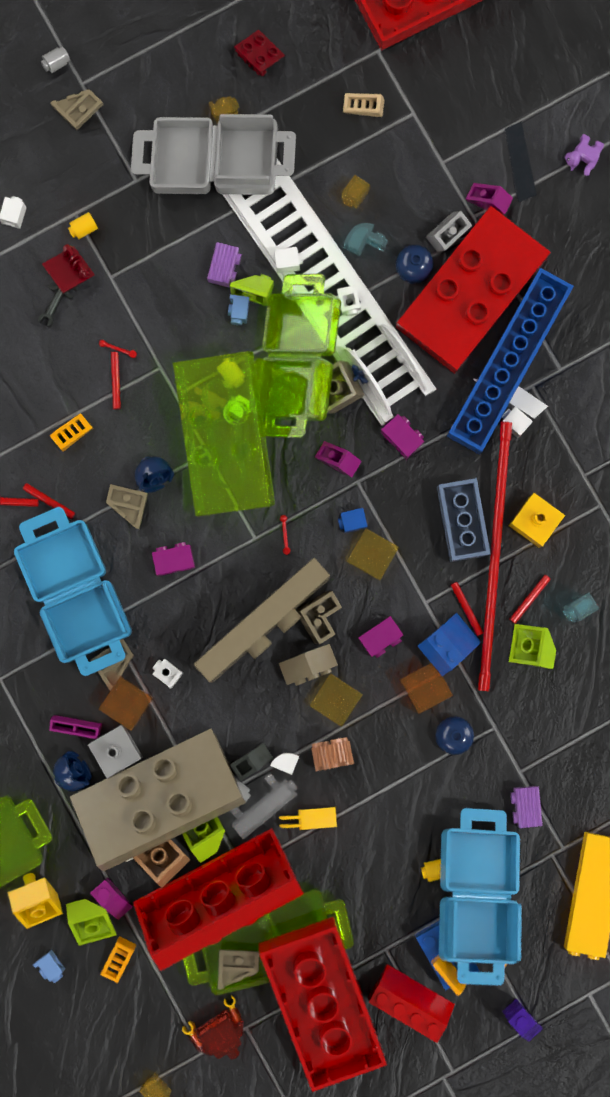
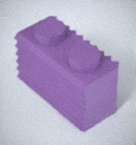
[207,242,242,288]
[510,786,543,828]

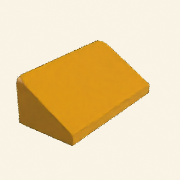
[431,955,467,996]

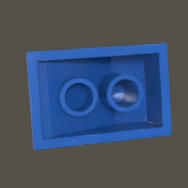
[418,613,481,676]

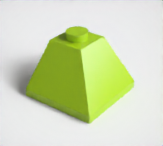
[230,274,274,306]
[509,624,556,669]
[182,817,225,863]
[66,899,116,946]

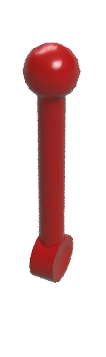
[99,340,137,358]
[280,515,291,555]

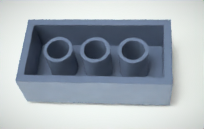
[437,478,490,562]

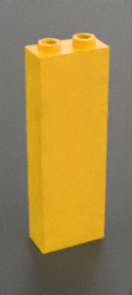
[564,832,610,960]

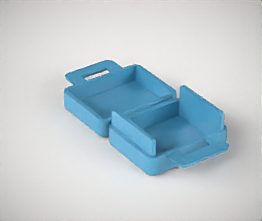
[14,507,132,676]
[439,808,521,985]

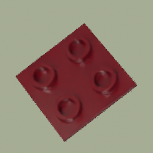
[234,30,285,77]
[42,244,95,293]

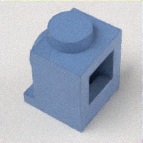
[228,295,250,325]
[33,950,65,983]

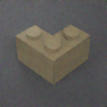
[296,591,342,644]
[279,644,338,686]

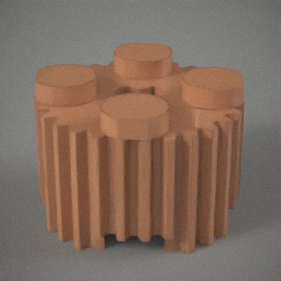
[311,737,354,771]

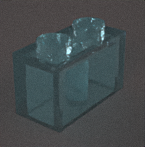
[563,592,600,623]

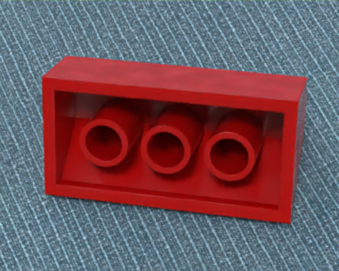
[368,964,455,1043]

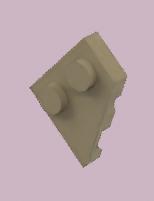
[50,89,103,130]
[106,484,148,529]

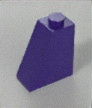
[502,999,543,1042]

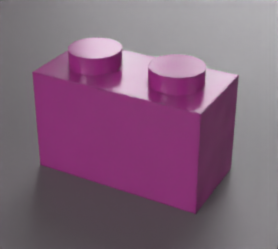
[381,414,424,460]
[152,542,195,576]
[358,616,403,658]

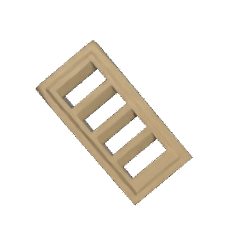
[343,93,384,117]

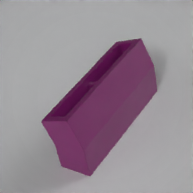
[49,715,102,739]

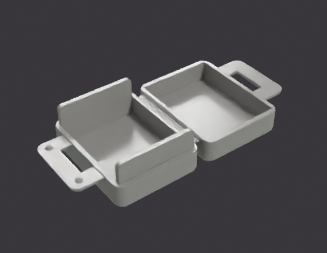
[131,114,296,195]

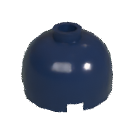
[396,245,433,284]
[134,457,174,493]
[435,716,474,755]
[53,751,91,791]

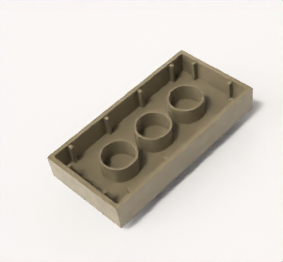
[194,558,330,682]
[70,729,246,872]

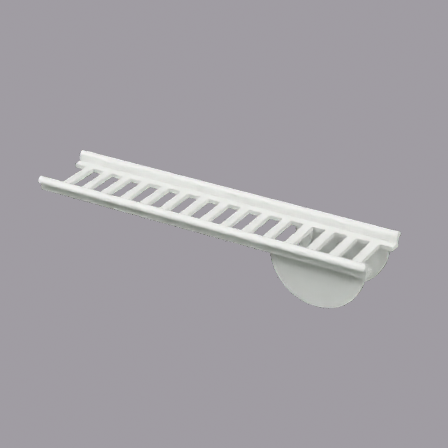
[223,159,436,426]

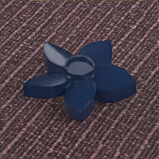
[352,365,369,385]

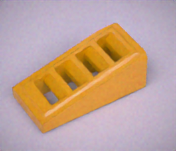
[50,413,93,452]
[100,937,136,983]

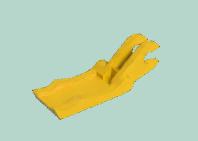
[279,807,337,830]

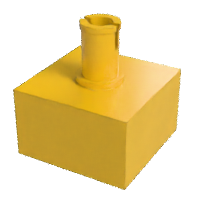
[508,493,565,548]
[8,873,63,929]

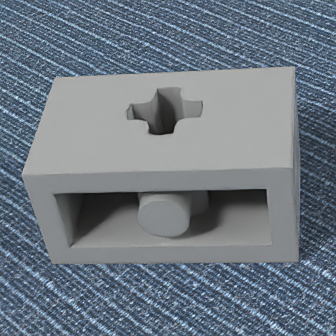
[426,211,472,252]

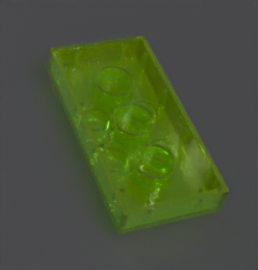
[173,351,275,516]

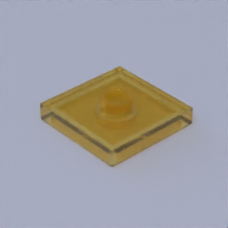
[347,528,399,581]
[309,673,363,727]

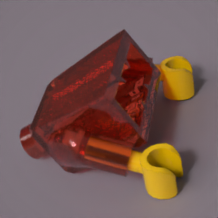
[182,995,243,1060]

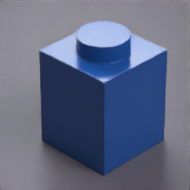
[338,508,368,533]

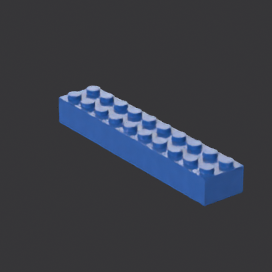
[447,268,574,455]

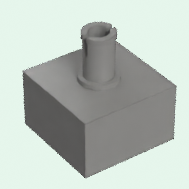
[88,724,143,778]

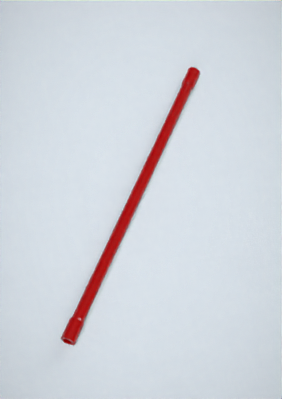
[478,422,512,691]

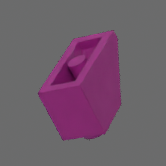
[466,183,513,214]
[315,441,362,477]
[90,877,133,920]

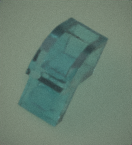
[343,223,388,256]

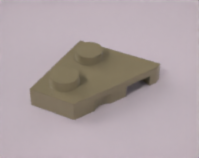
[91,639,134,691]
[218,949,259,989]

